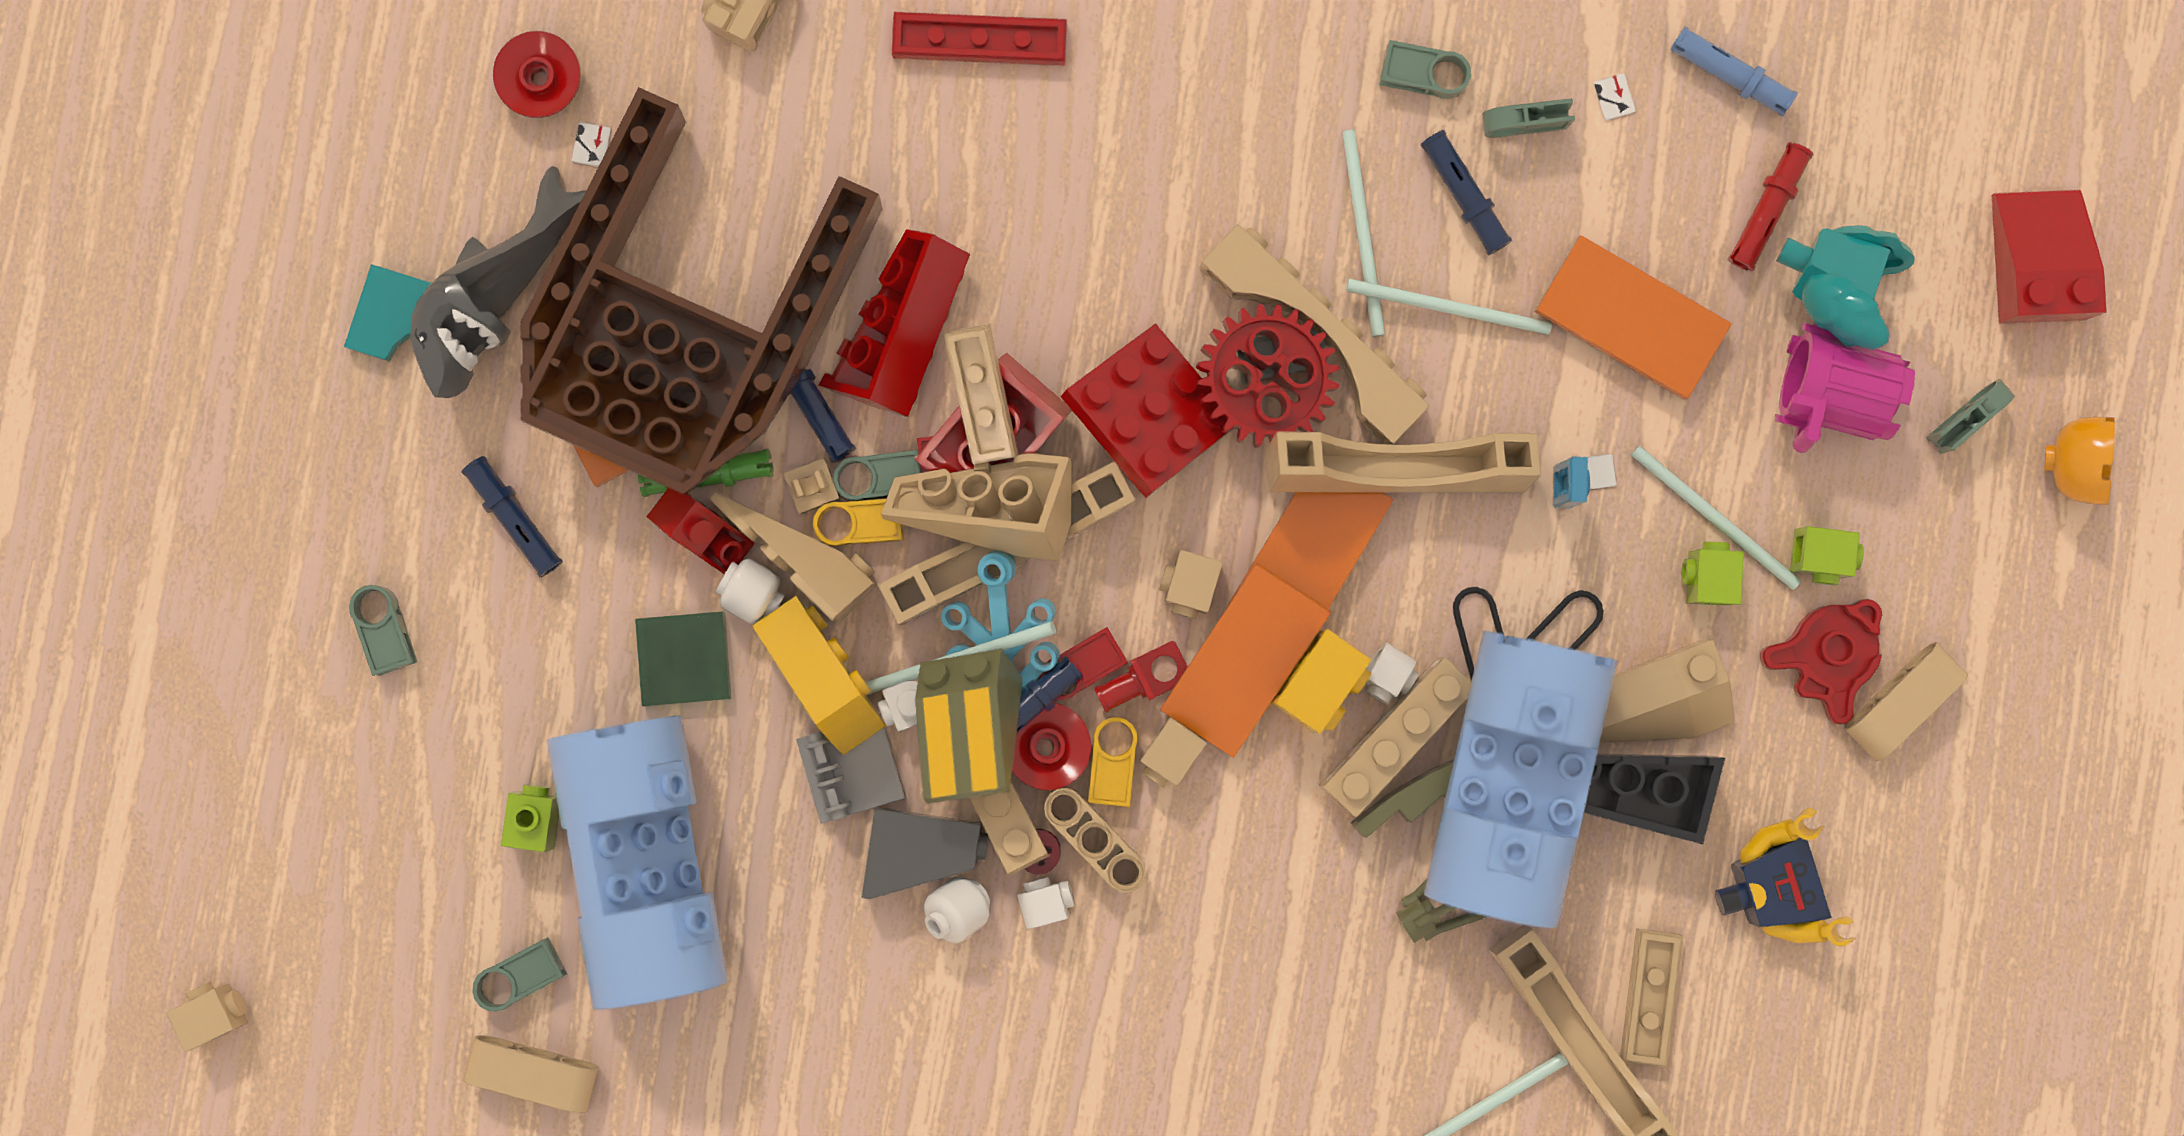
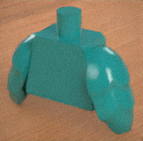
[1776,225,1915,350]

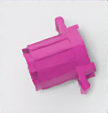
[1775,322,1915,453]

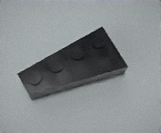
[1584,754,1725,844]

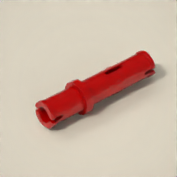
[1728,142,1814,271]

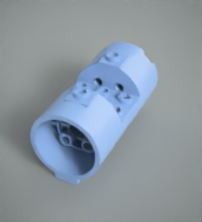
[1424,630,1618,928]
[547,716,728,1009]

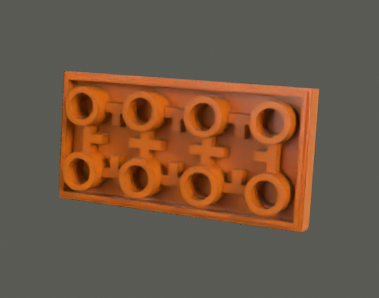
[1534,235,1732,400]
[1228,492,1394,609]
[1160,562,1331,758]

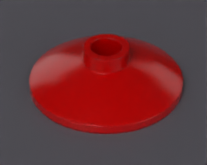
[493,31,581,118]
[1012,702,1091,791]

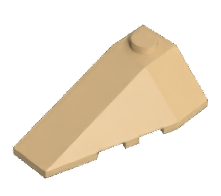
[881,453,1072,561]
[709,492,877,622]
[1599,639,1735,743]

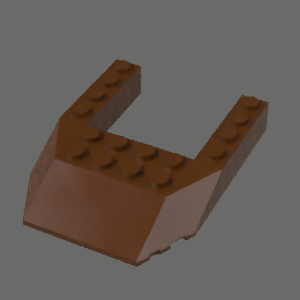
[520,87,883,495]

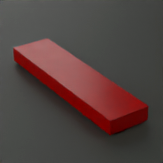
[892,12,1067,66]

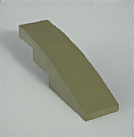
[1350,759,1454,838]

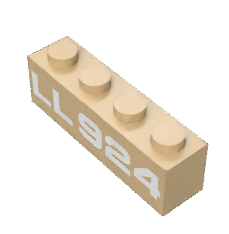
[1319,657,1472,818]

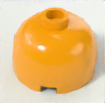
[2044,416,2115,505]

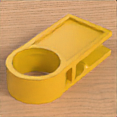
[813,499,904,547]
[1088,717,1138,807]

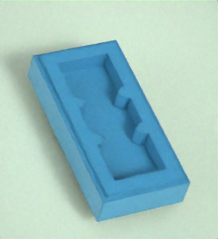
[1553,457,1590,509]

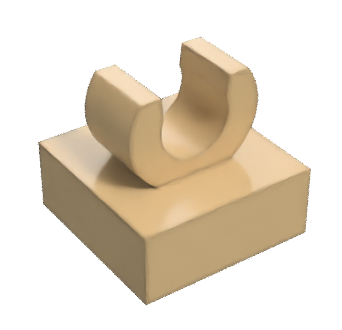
[783,458,841,515]

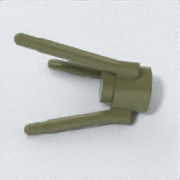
[1396,879,1488,943]

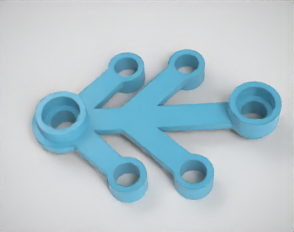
[941,550,1060,695]

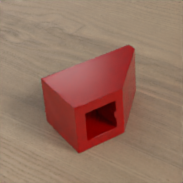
[646,488,755,575]

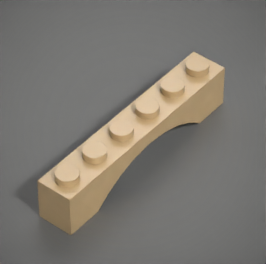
[1200,224,1430,445]
[1265,432,1541,493]
[878,461,1136,626]
[1488,924,1680,1136]

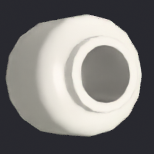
[716,559,785,624]
[924,877,990,943]

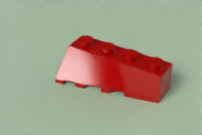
[818,229,970,417]

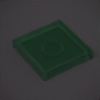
[635,611,732,706]

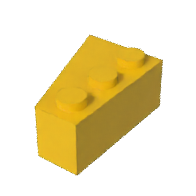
[752,596,887,755]

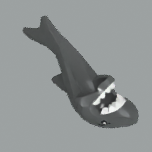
[410,166,586,398]

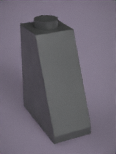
[861,807,989,899]

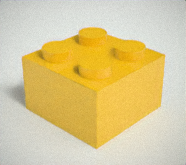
[1271,629,1372,734]

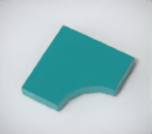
[344,264,431,362]

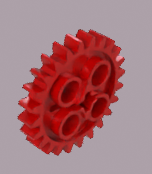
[1195,304,1340,448]

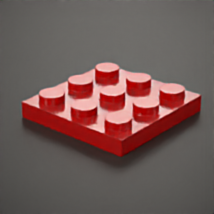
[1060,323,1235,498]

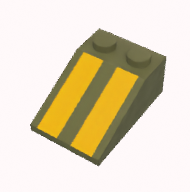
[915,649,1023,804]

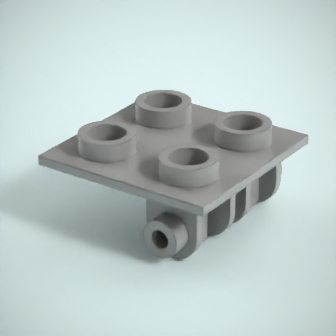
[796,714,905,823]

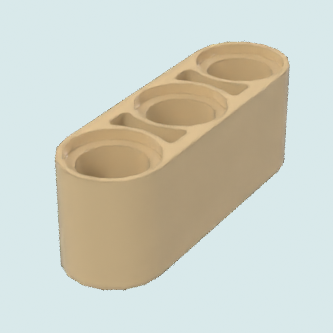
[1844,642,1969,762]
[1044,787,1146,893]
[463,1035,599,1113]

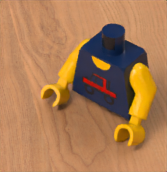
[1715,808,1856,946]

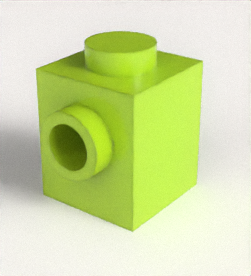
[1790,526,1864,585]
[1681,542,1744,606]
[501,784,559,852]

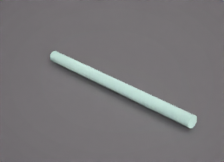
[1342,130,1385,337]
[1346,278,1552,335]
[1631,445,1801,590]
[866,621,1056,695]
[1424,1053,1569,1136]

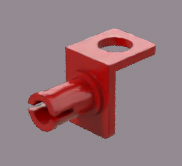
[1094,641,1188,713]

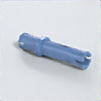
[1669,26,1798,117]

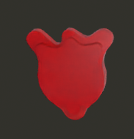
[1760,599,1882,725]

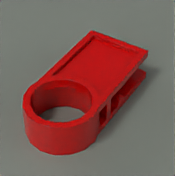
[1039,627,1128,700]

